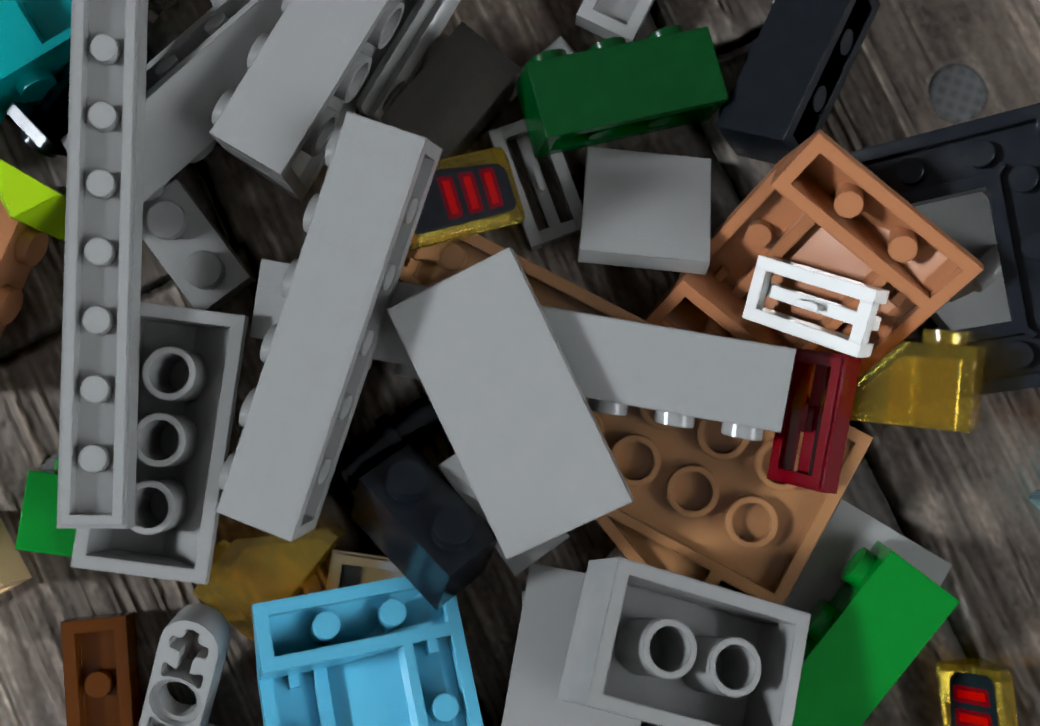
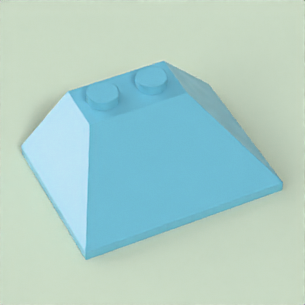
[252,576,483,726]

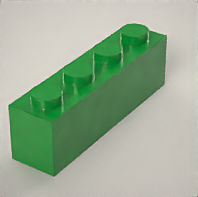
[792,541,960,726]

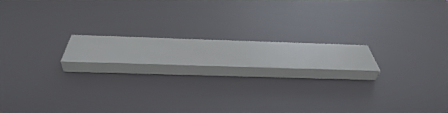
[57,0,148,529]

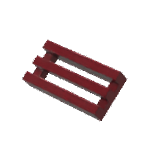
[767,347,861,494]

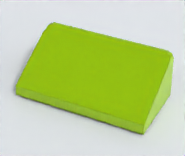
[0,159,66,242]

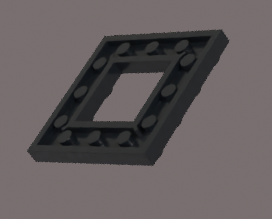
[849,103,1040,414]

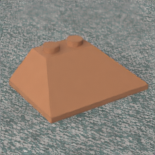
[645,129,984,404]

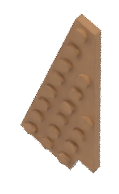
[400,225,874,605]

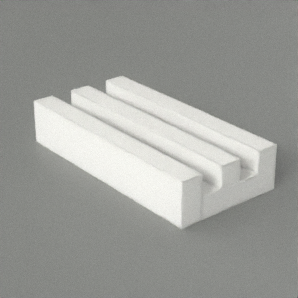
[742,255,890,358]

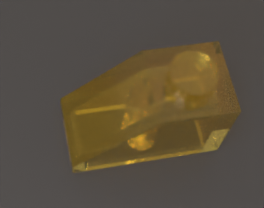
[850,329,986,433]
[192,524,348,643]

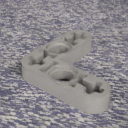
[138,603,231,726]

